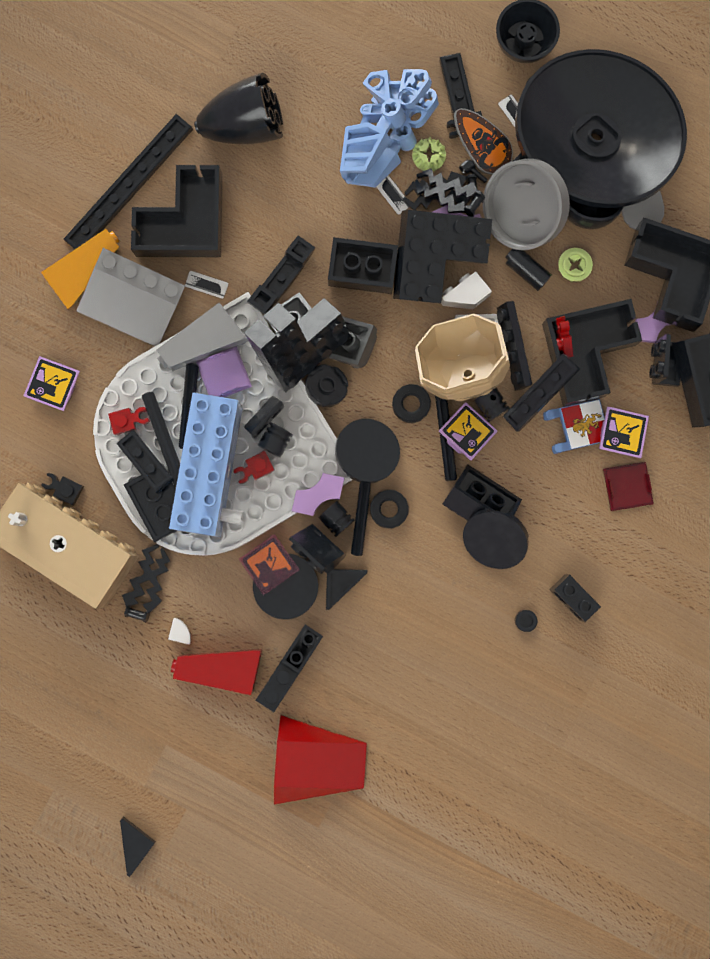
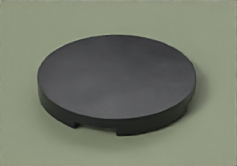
[335,419,400,484]
[463,509,529,569]
[253,553,319,619]

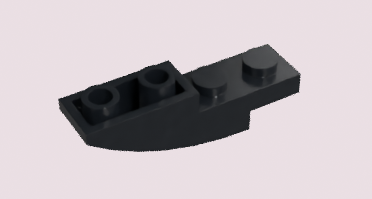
[255,624,323,713]

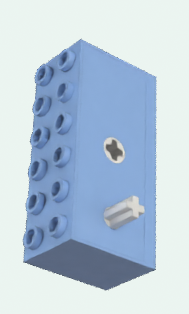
[169,393,243,538]

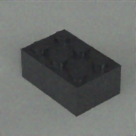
[328,237,398,294]

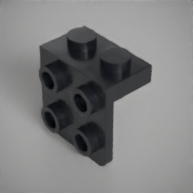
[649,334,680,387]

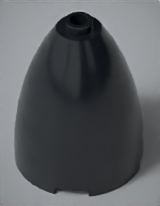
[194,73,283,144]

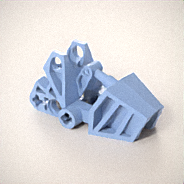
[340,69,439,188]

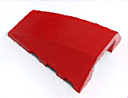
[274,715,367,805]

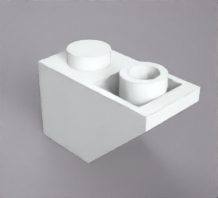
[441,271,492,310]

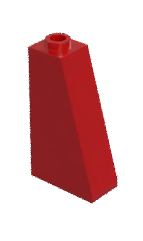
[171,649,262,695]

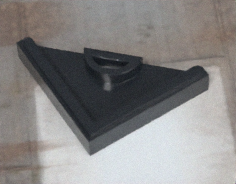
[326,569,367,610]
[120,817,156,877]

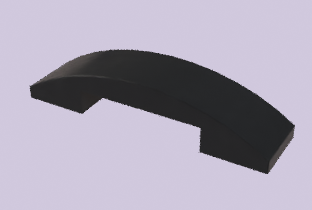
[247,236,315,315]

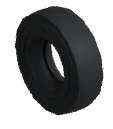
[392,384,431,423]
[370,490,409,529]

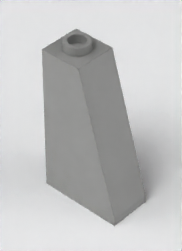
[156,302,248,371]

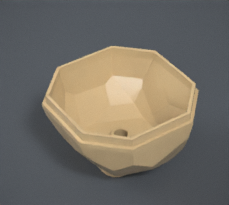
[415,313,510,401]

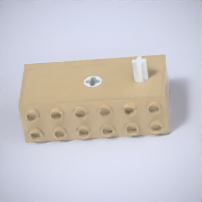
[0,482,139,609]

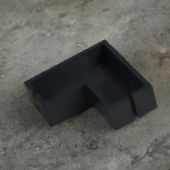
[131,165,223,257]
[393,210,493,303]
[624,217,710,332]
[244,298,350,393]
[542,299,642,407]
[672,333,710,428]

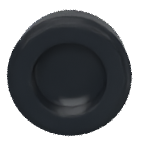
[515,610,538,632]

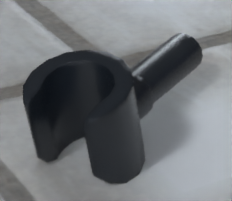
[459,160,488,183]

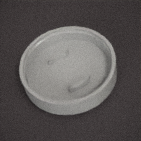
[482,159,570,250]

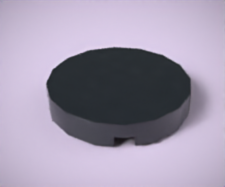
[305,364,348,407]

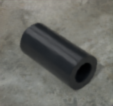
[505,249,552,291]

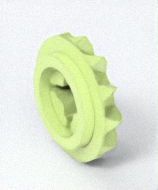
[412,137,446,171]
[558,248,593,282]

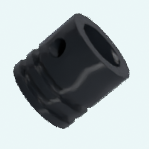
[474,387,510,422]
[258,422,293,458]
[318,501,355,537]

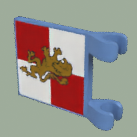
[543,399,605,454]

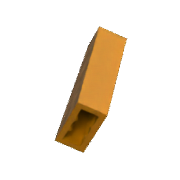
[41,229,120,309]

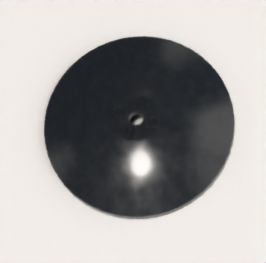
[515,49,687,208]

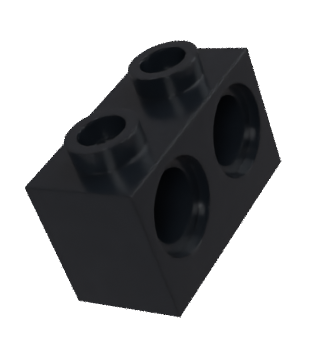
[549,574,601,622]

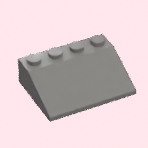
[76,248,185,346]

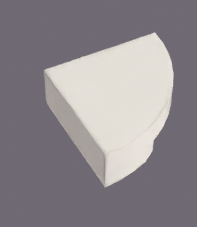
[168,618,191,645]

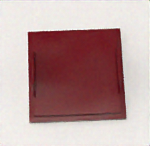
[603,462,654,511]

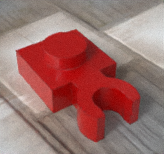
[556,316,573,357]
[108,407,150,435]
[233,450,275,484]

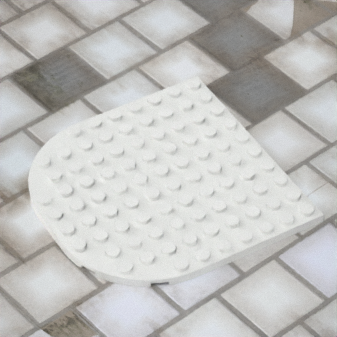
[93,292,353,556]

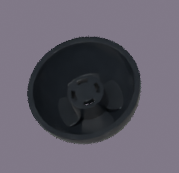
[496,0,560,63]
[567,200,623,229]

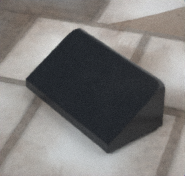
[244,396,284,438]

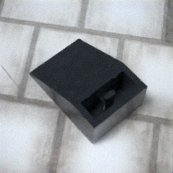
[289,524,346,574]

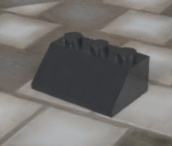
[442,464,522,521]

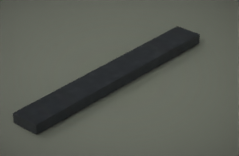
[64,114,193,249]

